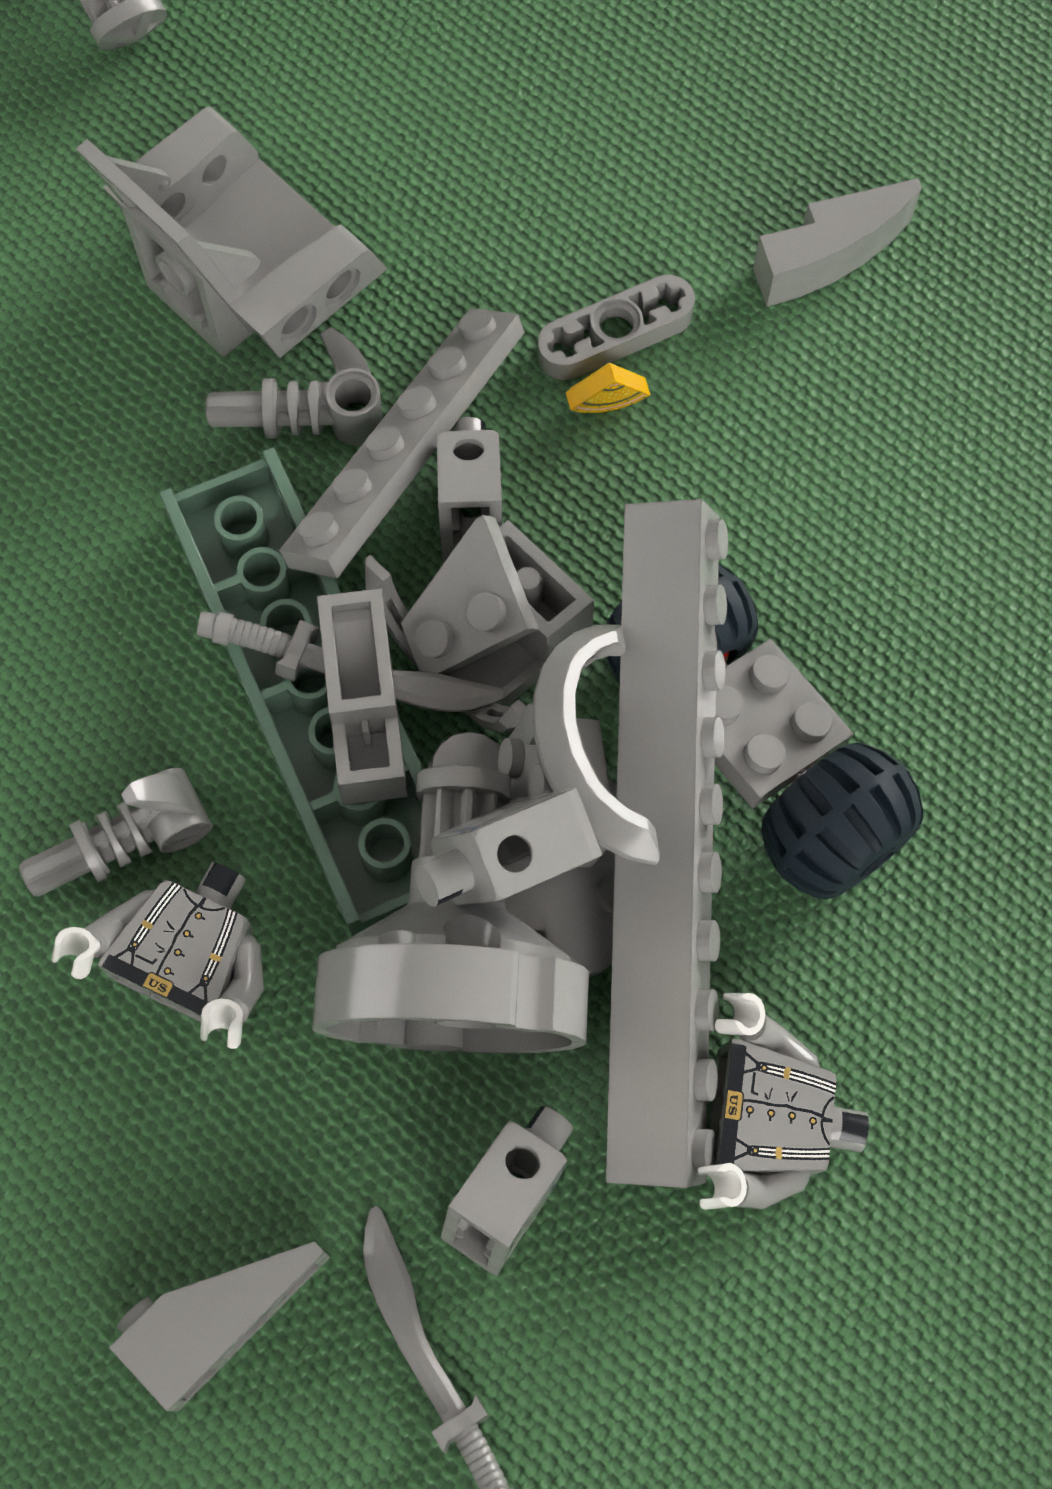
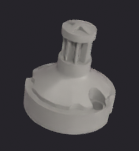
[312,763,589,1053]

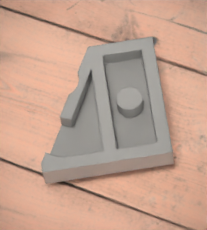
[401,515,539,675]

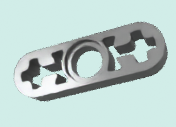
[538,275,695,380]

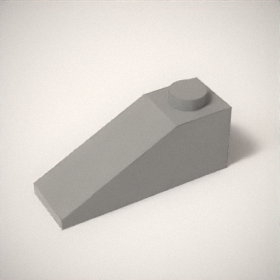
[109,1241,330,1411]

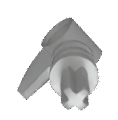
[206,327,383,445]
[19,768,213,896]

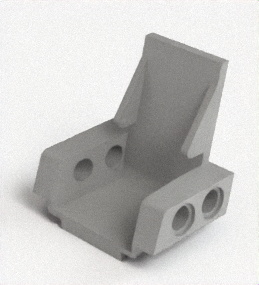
[75,107,388,358]

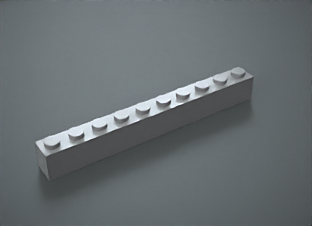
[606,499,728,1188]

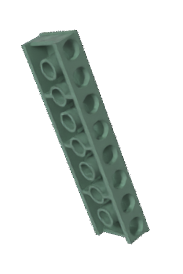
[159,447,423,937]

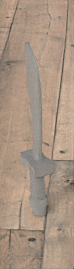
[197,611,505,712]
[363,1206,514,1489]

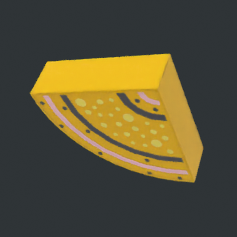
[565,363,651,413]

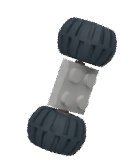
[606,564,924,899]

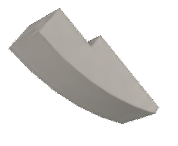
[753,178,922,307]
[317,588,408,805]

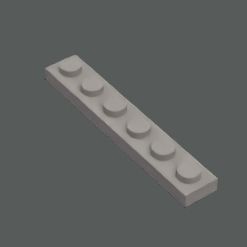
[279,308,525,578]

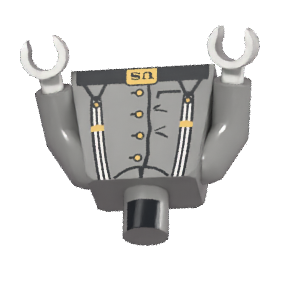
[51,862,264,1049]
[698,993,869,1210]

